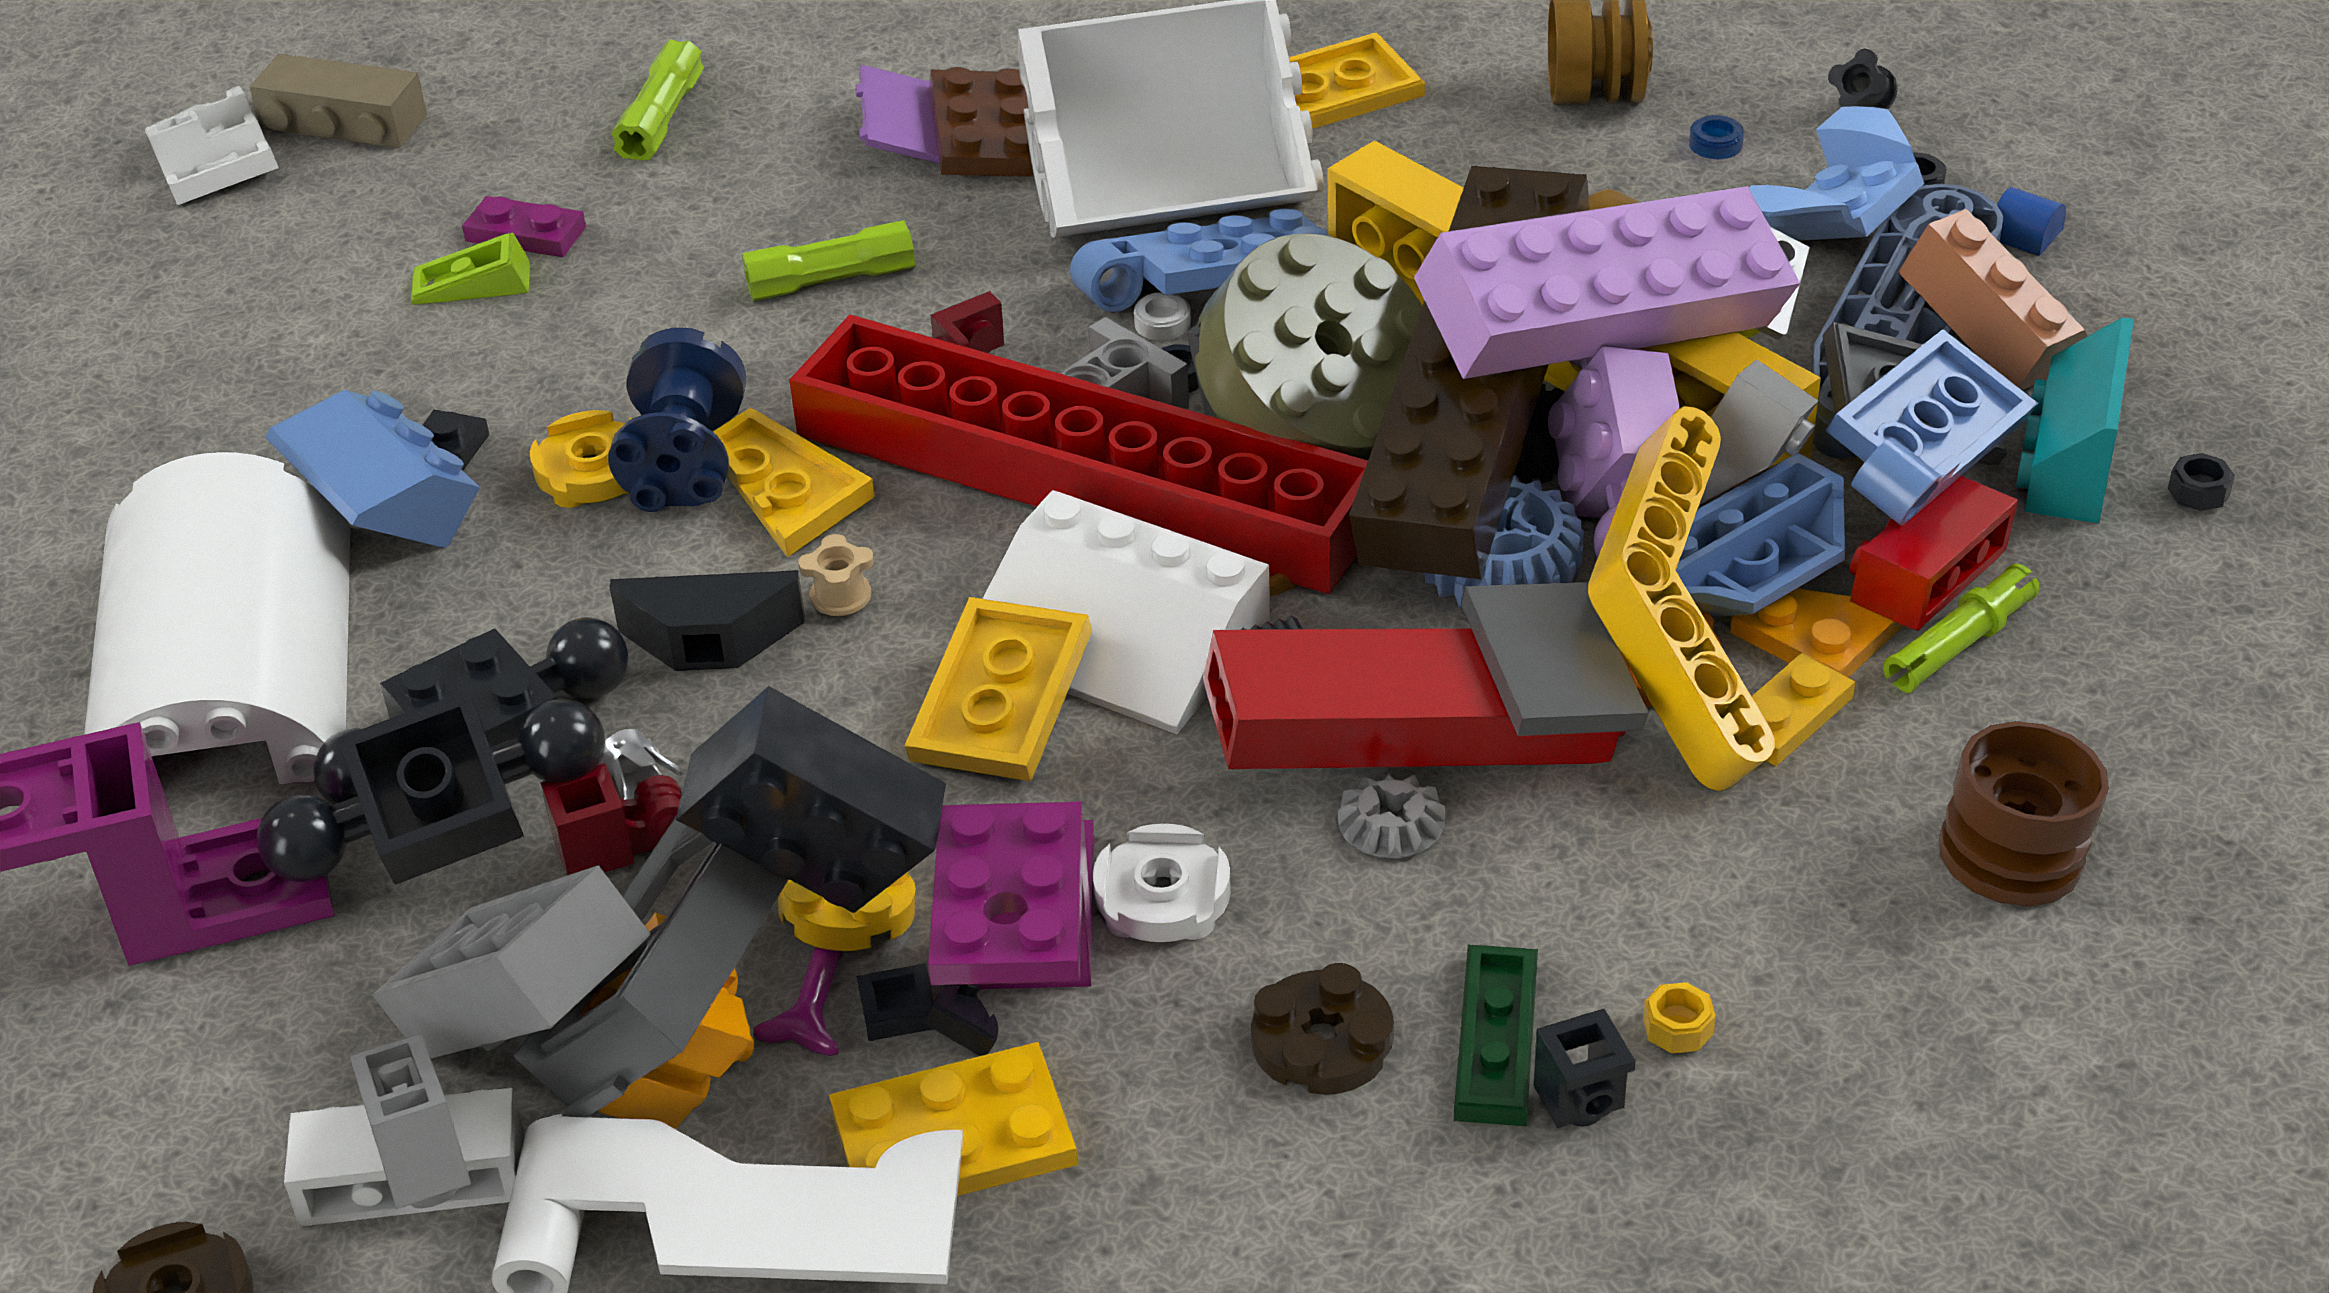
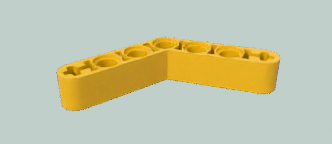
[1588,406,1775,791]

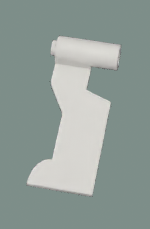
[492,1114,963,1293]

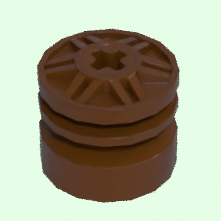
[1939,721,2109,907]

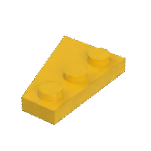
[713,407,875,557]

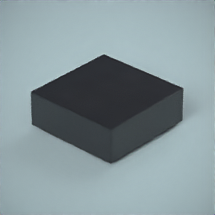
[856,963,934,1041]

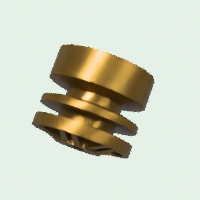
[1547,0,1653,105]

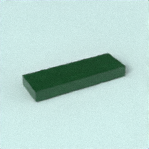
[1454,944,1538,1127]

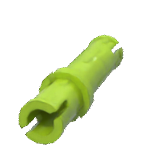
[1883,563,2040,694]

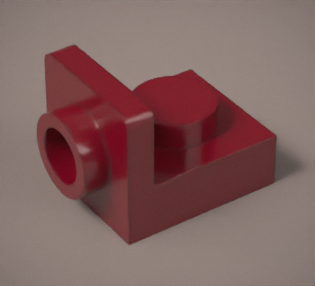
[930,291,1005,353]

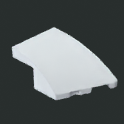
[145,86,279,205]

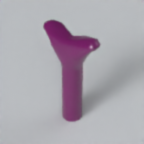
[753,947,842,1056]

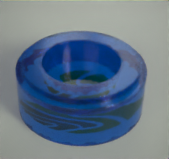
[1689,115,1744,159]

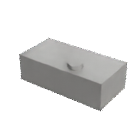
[372,865,651,1059]

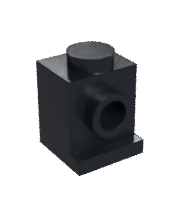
[1533,1009,1636,1128]

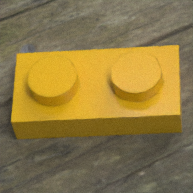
[1752,653,1855,766]

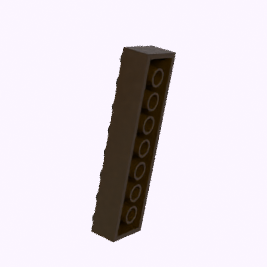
[1349,166,1590,580]

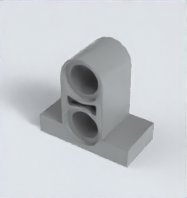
[1060,317,1189,409]

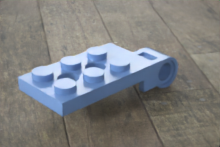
[1070,209,1331,312]
[1826,329,2038,526]

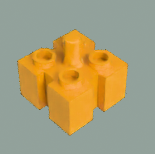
[580,912,754,1129]

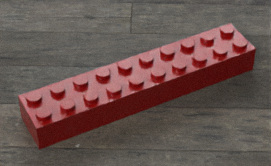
[789,314,1368,594]

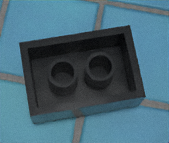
[676,686,946,913]

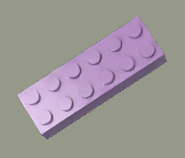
[1414,186,1801,379]

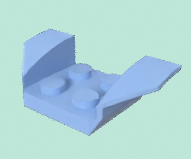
[1749,106,1924,241]

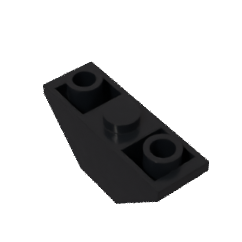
[609,570,805,671]

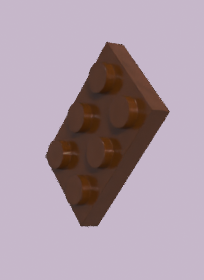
[929,67,1034,177]

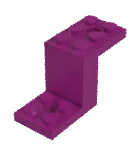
[0,722,335,966]
[928,801,1095,989]

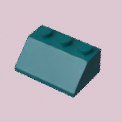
[2016,317,2134,523]

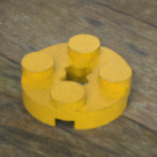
[530,410,632,508]
[778,871,916,951]

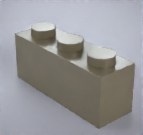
[250,54,427,148]

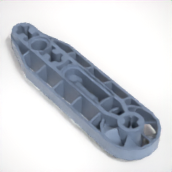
[1811,184,2003,459]

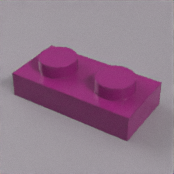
[462,196,586,257]

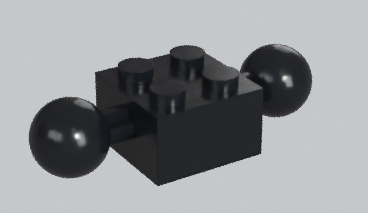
[313,617,629,805]
[257,690,606,885]

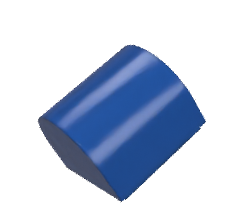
[1989,187,2066,256]

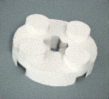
[1093,824,1231,942]

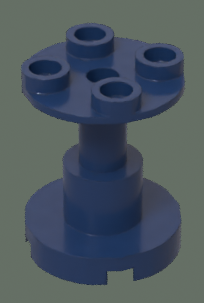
[608,327,746,512]

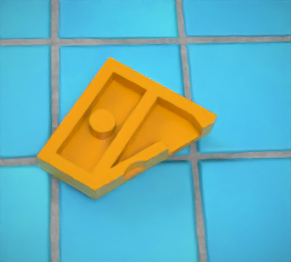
[1730,588,1904,677]

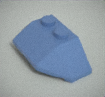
[1676,453,1845,617]

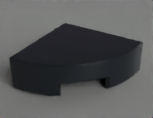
[924,984,998,1056]

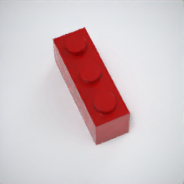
[1850,476,2018,632]

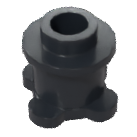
[1828,49,1898,109]

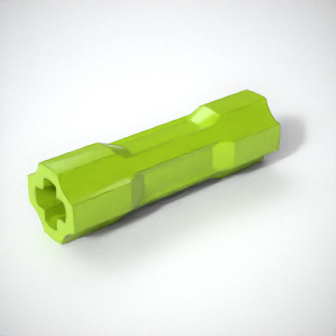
[610,39,704,161]
[742,220,916,302]

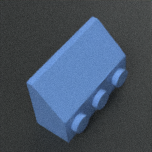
[265,390,480,548]

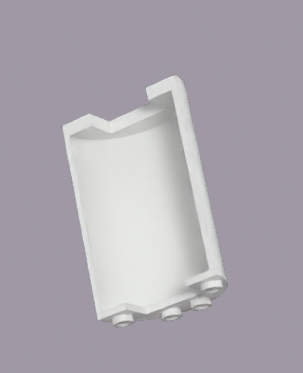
[84,452,350,784]

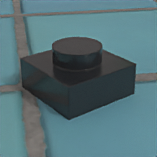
[422,409,490,470]

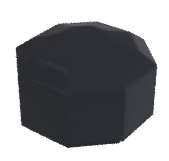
[2168,453,2235,511]

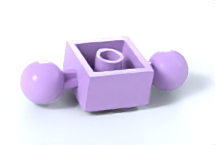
[1548,346,1680,558]

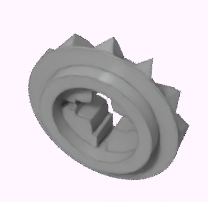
[1338,771,1445,858]

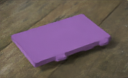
[855,65,939,163]

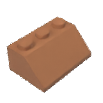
[1898,209,2087,390]

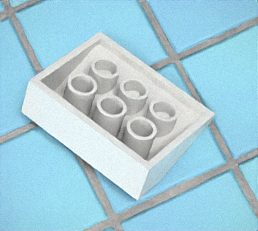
[983,490,1270,734]

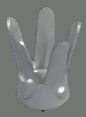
[600,729,685,799]

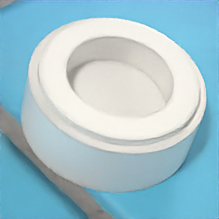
[1134,292,1191,341]

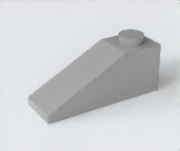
[1699,359,1818,505]
[350,1034,471,1209]

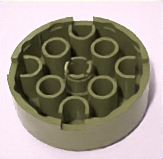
[1195,234,1422,460]

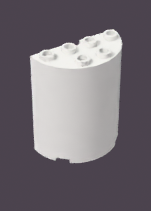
[1018,0,1323,238]

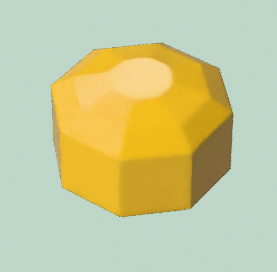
[1643,982,1716,1054]

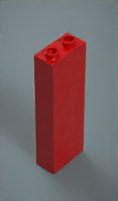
[1203,628,1626,770]

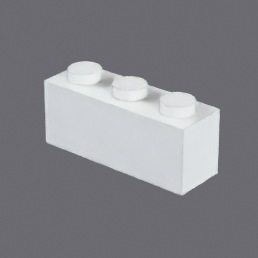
[284,1088,524,1227]

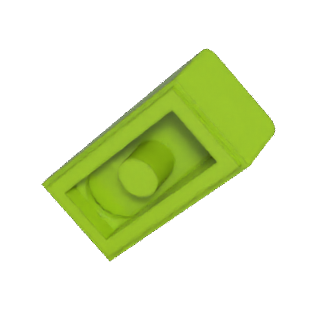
[411,233,530,305]

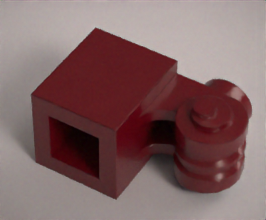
[540,763,682,876]

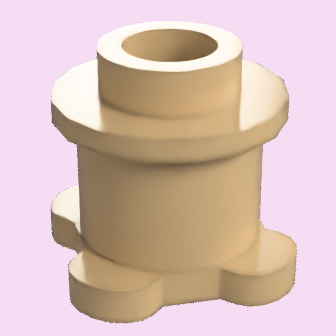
[798,534,874,616]

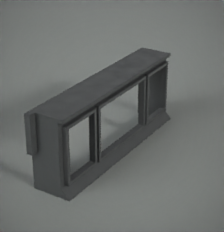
[514,817,789,1117]

